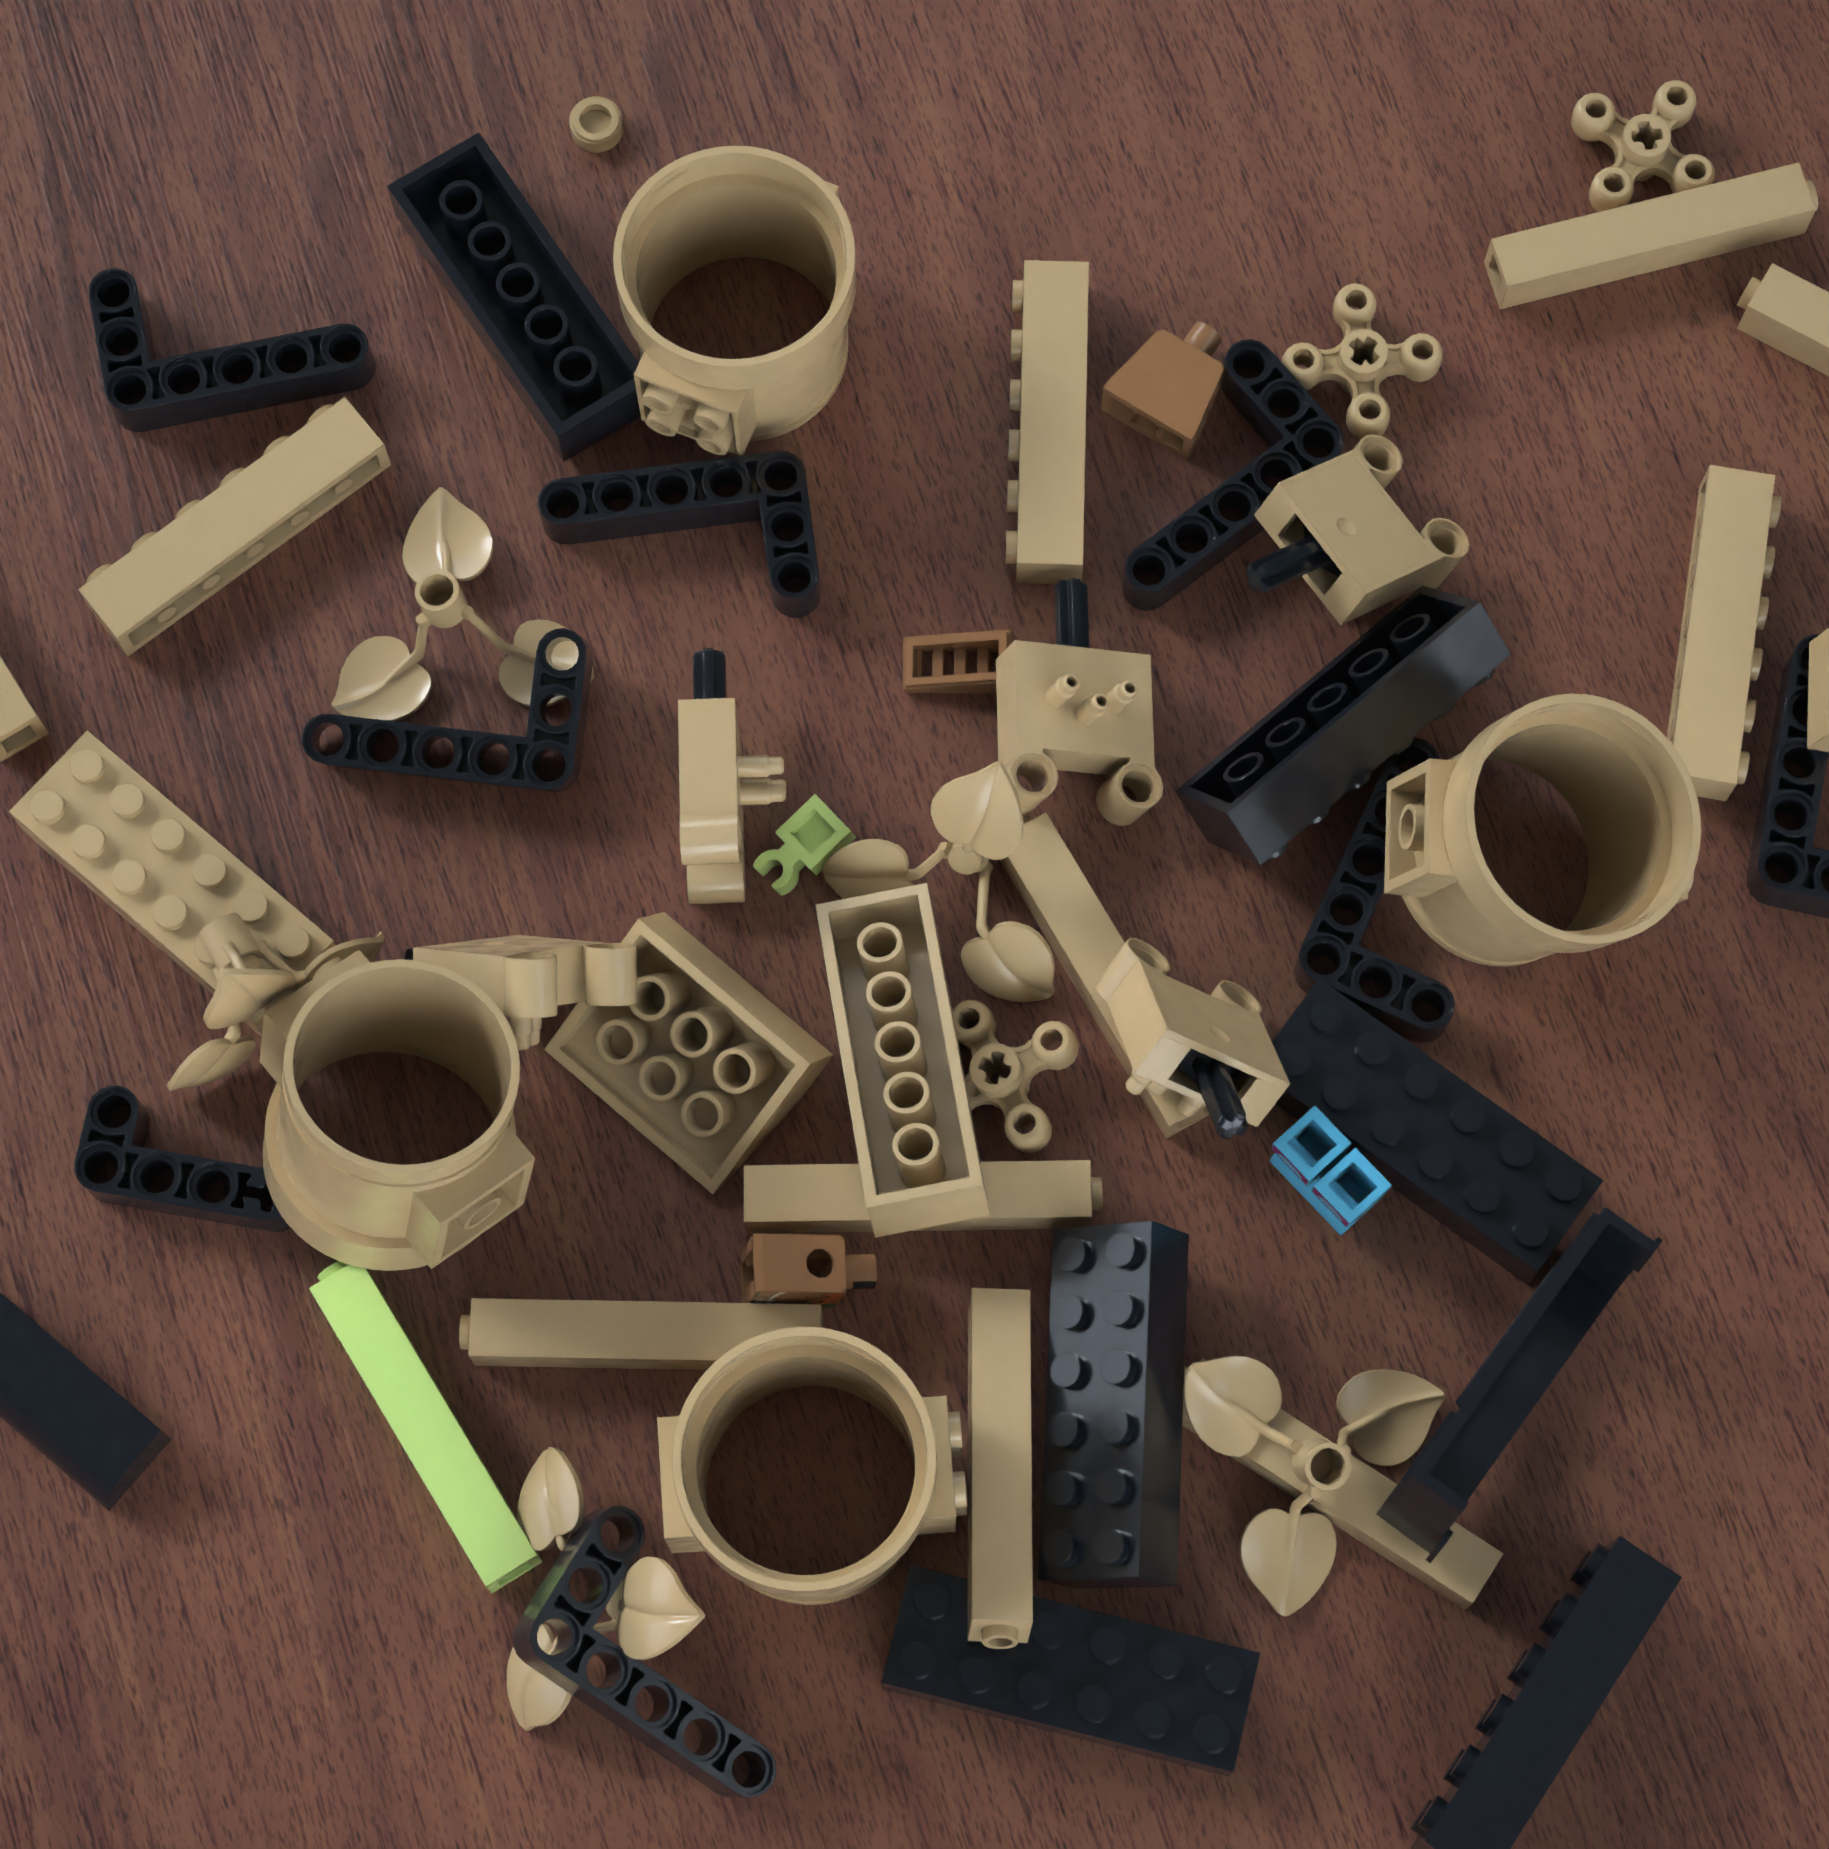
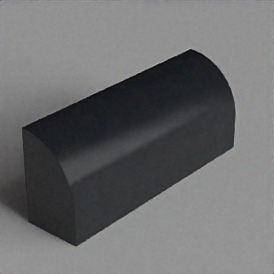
[0,1292,172,1511]

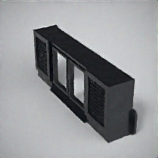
[1376,1207,1663,1563]

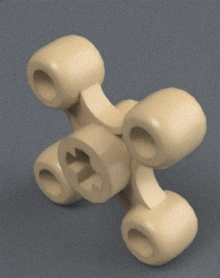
[1571,80,1715,212]
[1281,283,1443,440]
[952,1000,1079,1153]

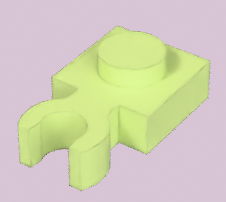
[753,794,856,896]

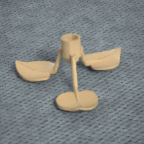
[332,487,594,722]
[822,761,1055,1002]
[166,913,385,1091]
[1183,1356,1445,1617]
[507,1447,705,1731]

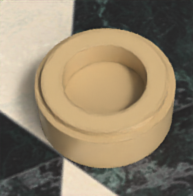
[569,96,623,153]

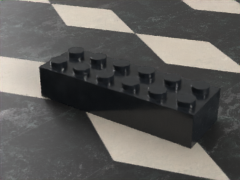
[387,132,641,462]
[1175,585,1511,865]
[1272,979,1604,1285]
[1038,1221,1189,1589]
[1410,1536,1682,1849]
[881,1565,1260,1777]

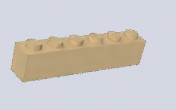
[1005,260,1089,584]
[78,397,391,657]
[1667,465,1782,801]

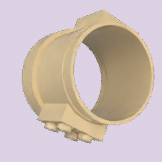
[613,146,856,456]
[1384,694,1701,967]
[259,950,535,1271]
[657,1327,967,1605]

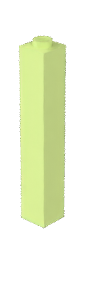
[309,1261,542,1593]

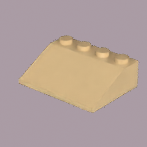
[544,912,833,1194]

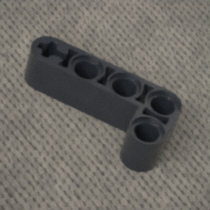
[74,1086,291,1232]

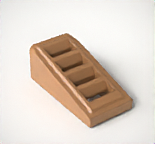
[903,629,1018,694]

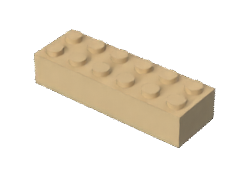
[9,731,336,1037]
[815,883,990,1238]

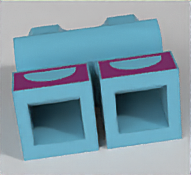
[1269,1106,1392,1236]

